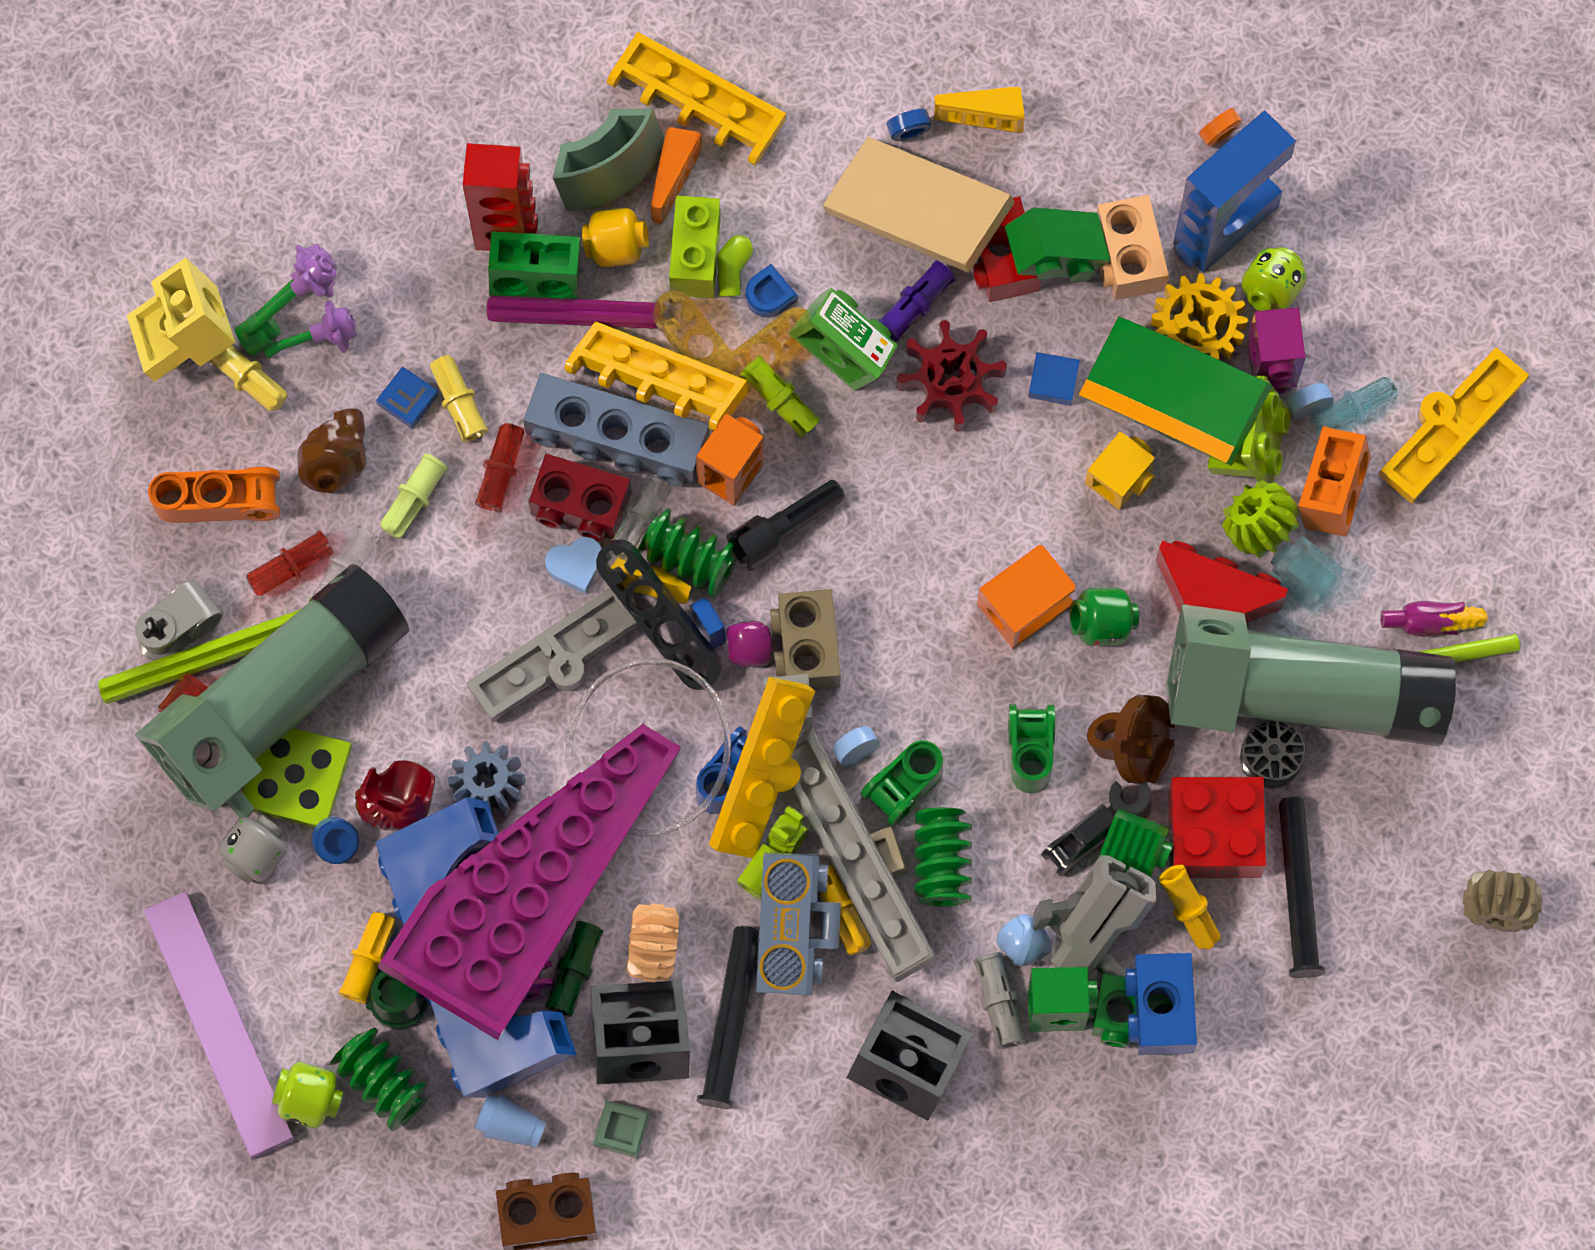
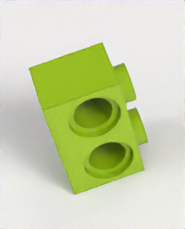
[669,195,721,299]

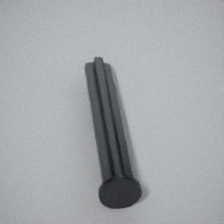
[1279,797,1326,978]
[696,926,759,1109]

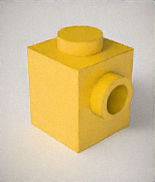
[1085,431,1155,510]

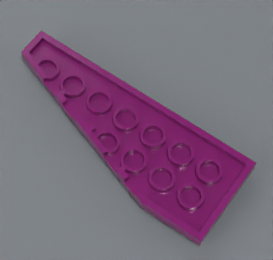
[378,724,681,1041]

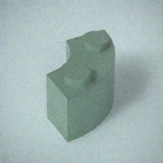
[553,108,664,211]

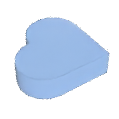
[545,537,602,595]

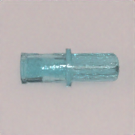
[1311,377,1398,434]

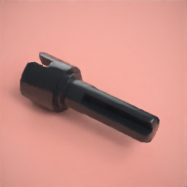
[726,480,845,571]

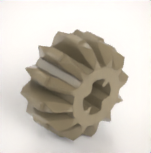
[1463,870,1543,932]

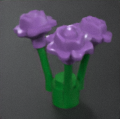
[234,244,357,358]

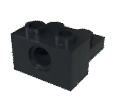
[590,980,690,1085]
[846,990,973,1121]

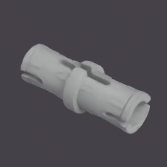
[974,952,1026,1049]

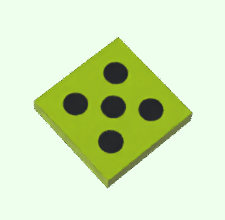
[242,728,352,828]

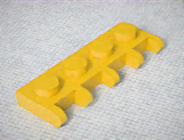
[606,31,786,166]
[564,321,749,430]

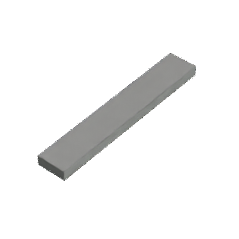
[792,728,937,982]

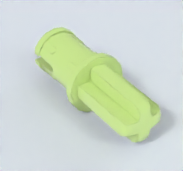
[380,453,448,539]

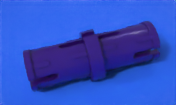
[878,260,955,342]

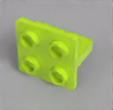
[1207,376,1291,484]

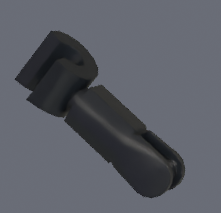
[1041,781,1152,877]

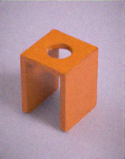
[977,545,1076,649]

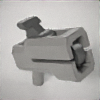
[1032,855,1156,977]

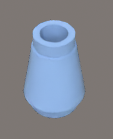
[474,1094,546,1148]

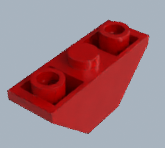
[1156,540,1288,623]

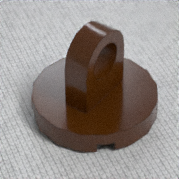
[1087,694,1175,785]

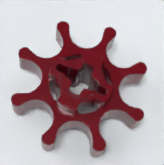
[897,320,1007,432]

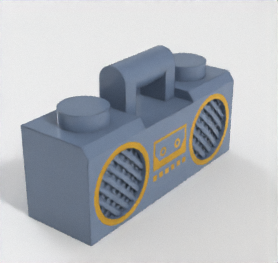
[756,852,841,995]

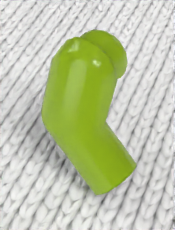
[717,235,753,296]

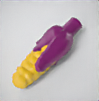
[1380,601,1488,637]

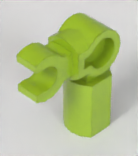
[737,806,809,900]

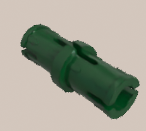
[545,921,604,1017]

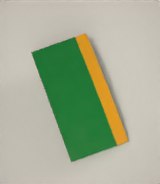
[1079,316,1272,466]

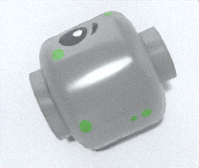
[219,814,287,884]

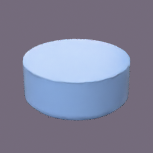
[1287,383,1334,419]
[833,726,880,767]

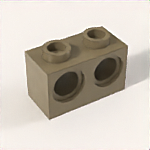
[770,589,841,689]

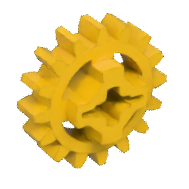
[1151,273,1248,360]

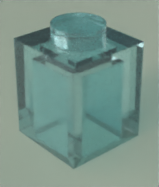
[1270,536,1344,614]

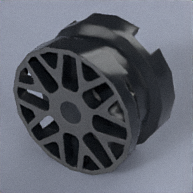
[1239,720,1306,789]

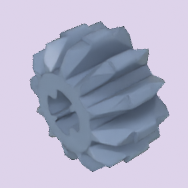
[448,741,526,816]

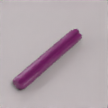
[486,295,661,328]

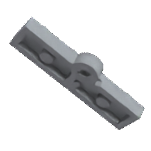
[466,588,639,723]

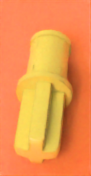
[209,345,288,411]
[430,355,488,443]

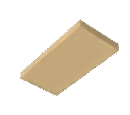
[822,137,1015,273]

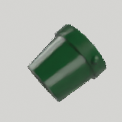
[365,971,428,1030]

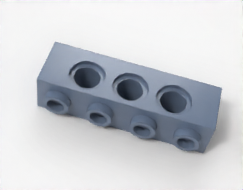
[523,372,710,486]

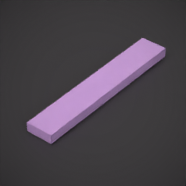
[144,891,294,1159]

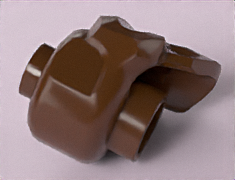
[297,408,366,493]

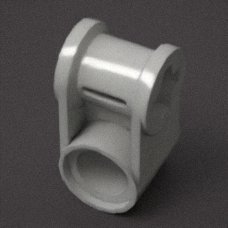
[135,579,223,661]

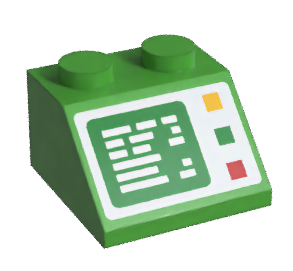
[788,288,898,391]

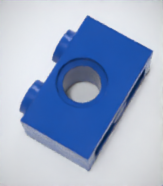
[1125,953,1197,1055]

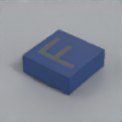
[376,366,439,429]

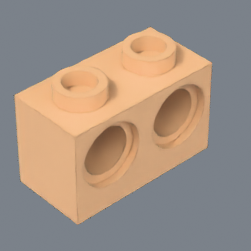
[1096,195,1169,300]

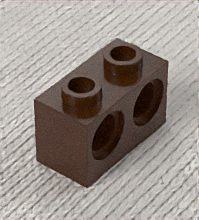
[496,1172,598,1250]

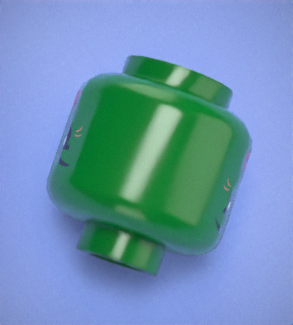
[1069,587,1139,646]

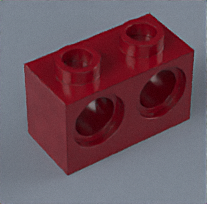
[528,453,632,542]

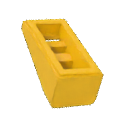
[933,86,1025,133]

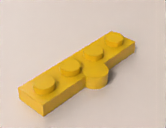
[1378,347,1530,504]
[709,676,815,858]

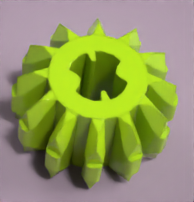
[1221,479,1300,558]

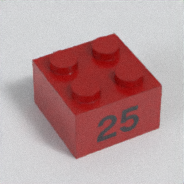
[1168,777,1266,878]

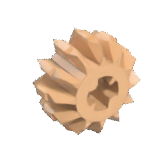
[627,903,679,982]

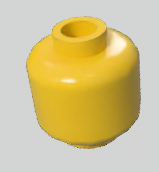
[582,208,649,268]

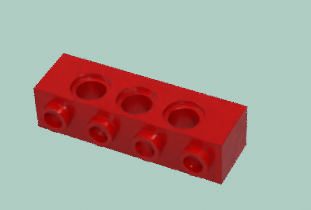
[462,143,538,251]

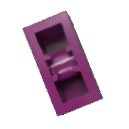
[1247,307,1306,395]

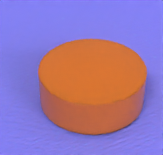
[1198,108,1242,147]

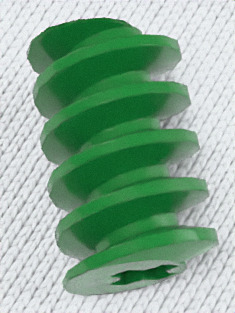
[637,508,737,598]
[914,807,972,907]
[330,1027,427,1131]

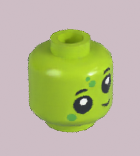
[1241,247,1307,311]
[271,1062,343,1129]

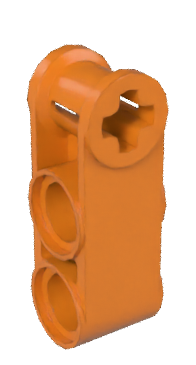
[148,467,280,523]

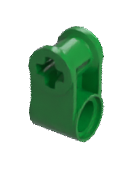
[1008,704,1055,794]
[860,740,943,827]

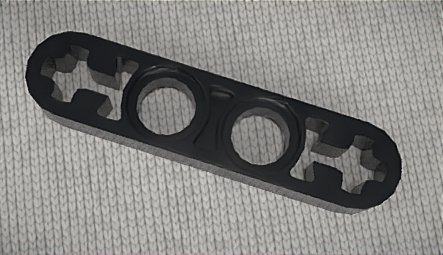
[596,539,722,690]

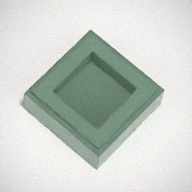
[593,1100,651,1159]

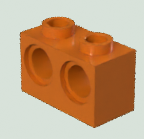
[696,414,764,506]
[1298,427,1371,537]

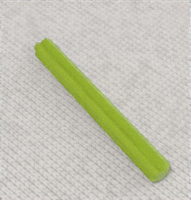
[98,609,301,704]

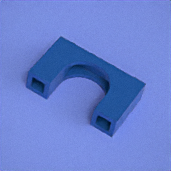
[1173,110,1296,273]

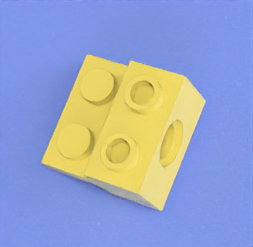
[127,257,235,382]

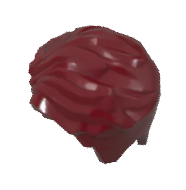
[355,760,436,831]

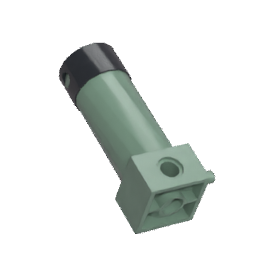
[134,564,409,818]
[1165,604,1456,747]

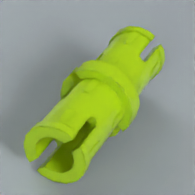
[739,355,821,438]

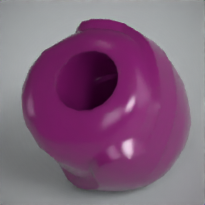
[726,621,773,667]

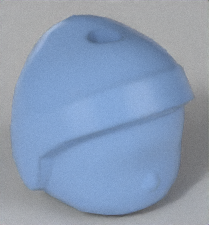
[996,914,1051,966]

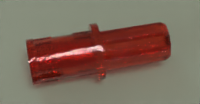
[474,423,525,513]
[246,530,334,596]

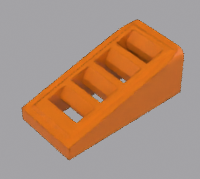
[651,127,702,224]

